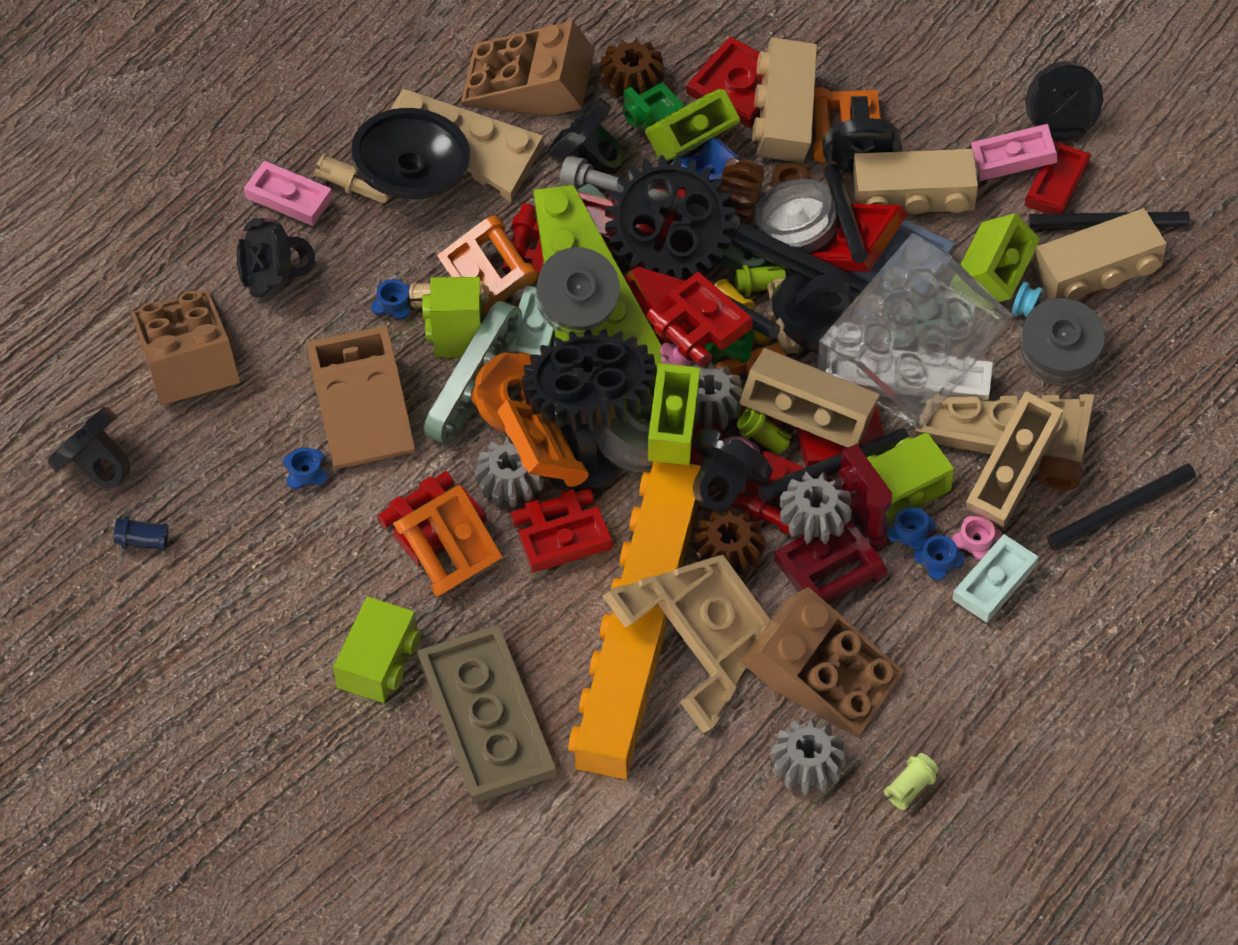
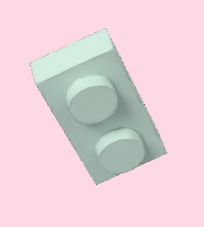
[507,285,555,355]
[952,534,1039,623]

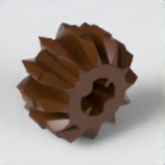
[600,37,665,99]
[718,158,765,225]
[693,507,766,578]

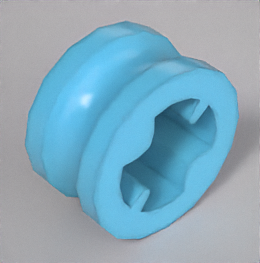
[1011,282,1044,318]

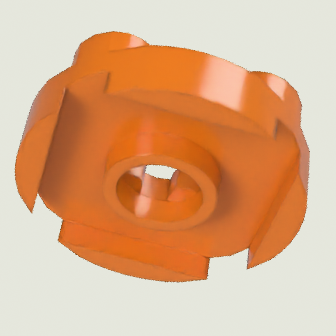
[471,352,531,436]

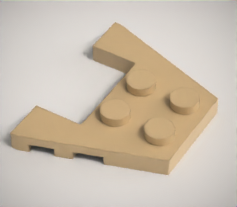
[602,555,771,733]

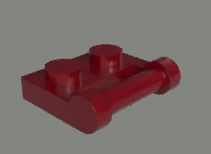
[838,443,892,551]
[774,520,888,604]

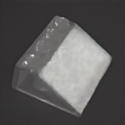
[818,233,1012,430]

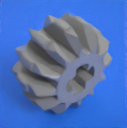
[693,361,743,430]
[475,436,545,510]
[780,471,852,545]
[771,718,847,796]

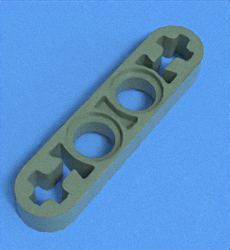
[424,301,522,445]

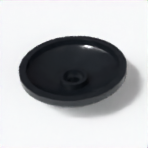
[351,108,470,200]

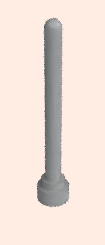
[560,154,740,229]

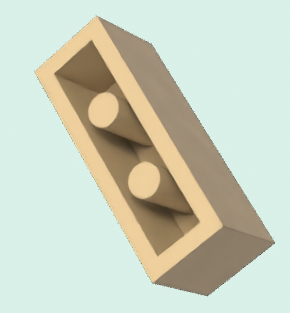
[752,37,817,163]
[853,149,978,215]
[1033,208,1167,301]
[739,348,880,448]
[966,391,1063,531]

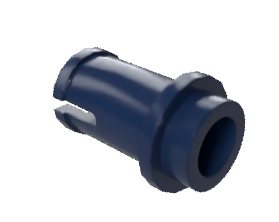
[114,516,169,551]

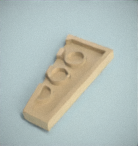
[390,89,544,202]
[916,394,1095,466]

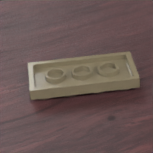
[417,624,557,804]

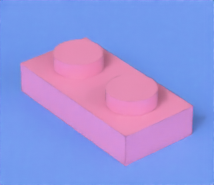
[971,124,1058,181]
[244,161,333,226]

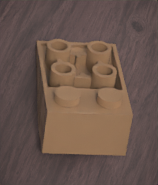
[461,20,595,116]
[131,290,240,405]
[306,325,415,470]
[741,587,904,737]

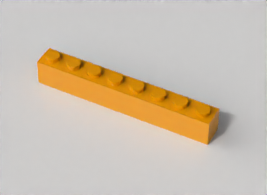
[568,461,702,780]

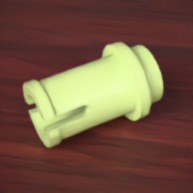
[884,753,939,810]

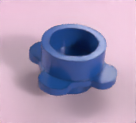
[371,279,413,320]
[283,447,328,489]
[887,507,936,549]
[913,535,965,580]

